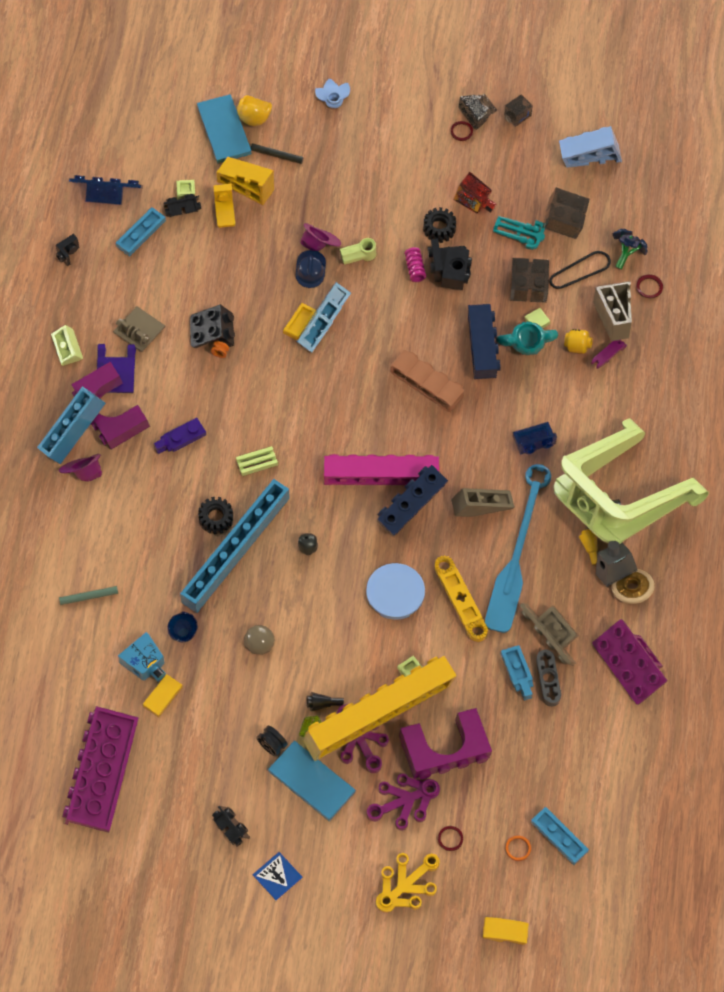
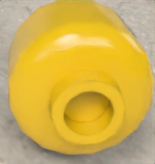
[564,329,593,354]

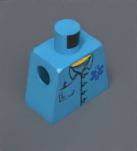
[118,632,166,682]

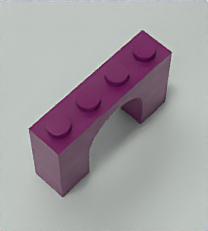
[71,362,150,450]
[399,708,492,779]

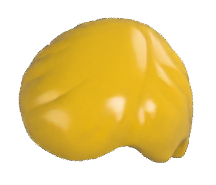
[237,95,272,126]

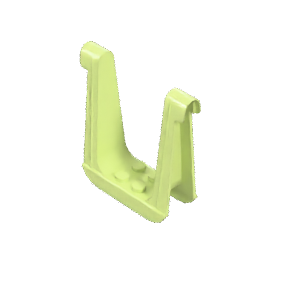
[553,418,709,544]

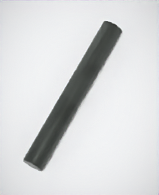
[251,143,304,164]

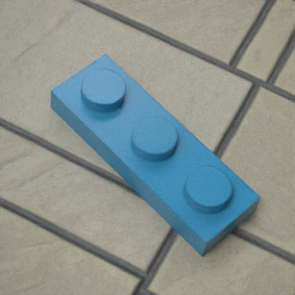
[116,207,166,257]
[531,807,589,865]

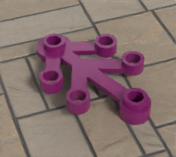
[337,704,389,773]
[367,773,440,831]

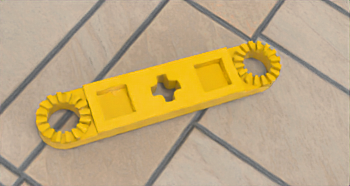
[434,555,488,642]

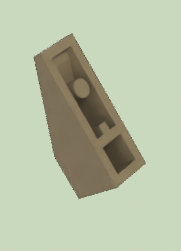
[451,488,515,517]

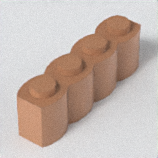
[390,350,464,412]

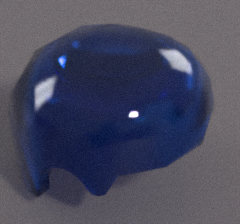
[167,612,198,643]

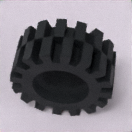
[423,207,456,243]
[198,497,233,534]

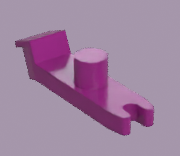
[591,340,627,369]

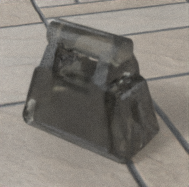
[458,94,497,130]

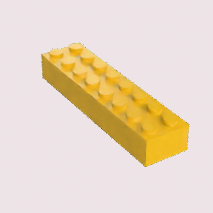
[303,656,457,761]

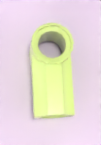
[339,238,377,265]

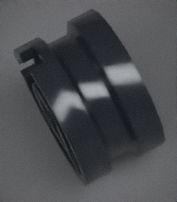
[257,725,288,757]

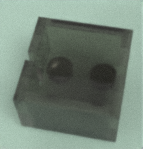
[542,187,590,239]
[510,258,549,303]

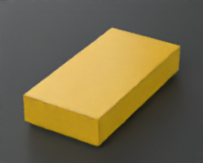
[283,303,316,340]
[143,674,183,717]

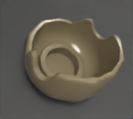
[244,625,275,655]

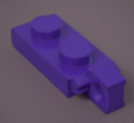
[154,418,206,454]

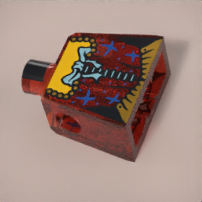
[453,172,497,213]

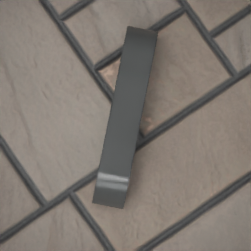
[536,650,561,707]

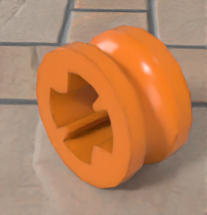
[211,341,229,358]

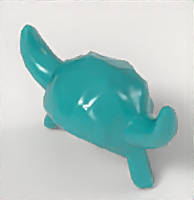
[496,321,558,355]

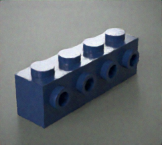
[467,304,501,379]
[377,465,448,537]

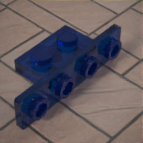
[69,175,143,205]

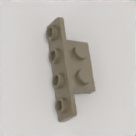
[520,603,579,666]

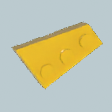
[216,157,274,205]

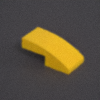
[483,917,529,945]

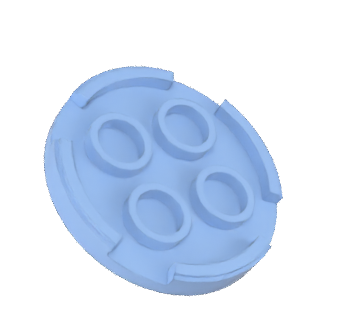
[366,563,425,620]

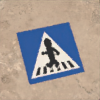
[252,852,303,900]

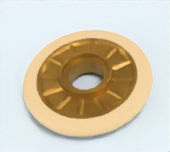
[611,569,654,604]

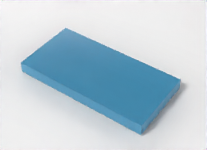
[197,94,252,164]
[268,740,356,822]

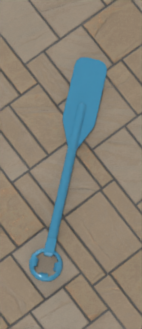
[485,464,551,633]

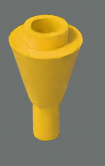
[578,529,597,565]

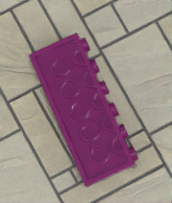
[62,706,139,833]

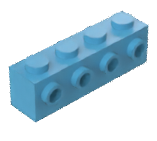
[37,386,106,464]

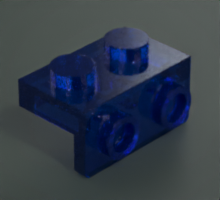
[512,422,557,455]

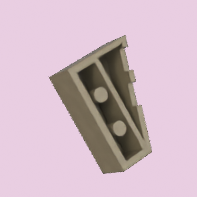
[593,281,632,341]

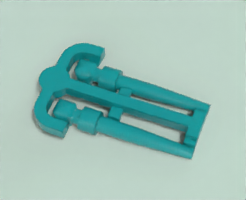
[493,216,545,250]

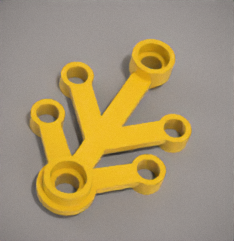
[376,853,440,912]

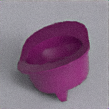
[300,223,341,251]
[59,454,102,482]

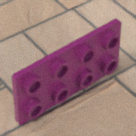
[592,619,667,705]

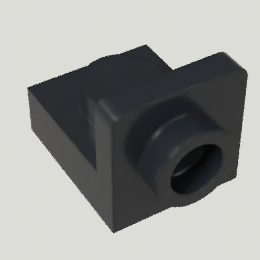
[56,233,79,266]

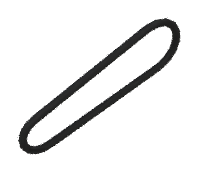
[549,251,611,289]

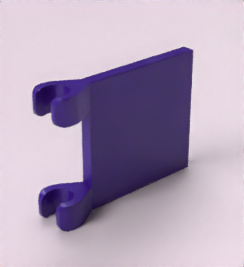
[97,344,136,393]

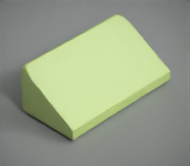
[51,325,83,366]

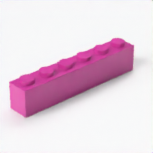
[324,454,439,485]

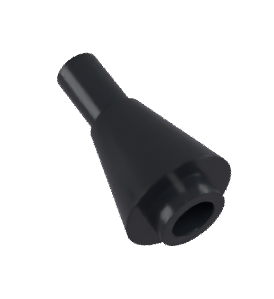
[306,692,344,712]

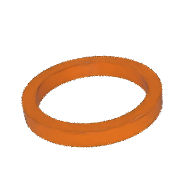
[505,836,531,861]

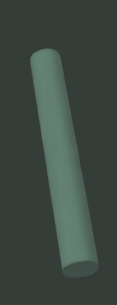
[59,586,118,605]

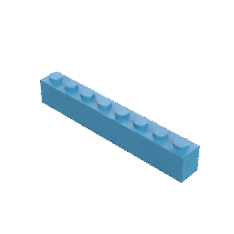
[180,479,289,613]

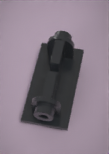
[163,194,201,217]
[212,806,250,847]

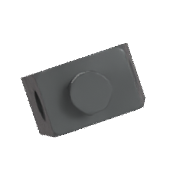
[596,541,638,587]

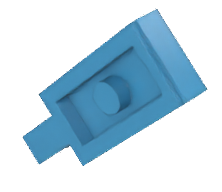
[500,645,533,701]

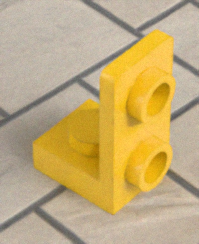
[213,184,236,228]

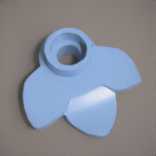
[315,79,350,108]

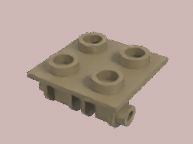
[113,306,166,352]

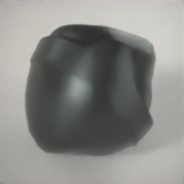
[298,533,318,555]

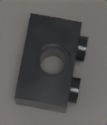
[441,246,472,290]

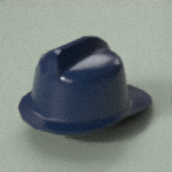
[296,250,326,288]

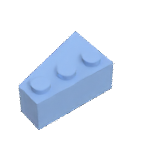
[559,126,622,168]

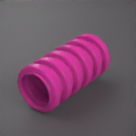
[404,247,426,282]

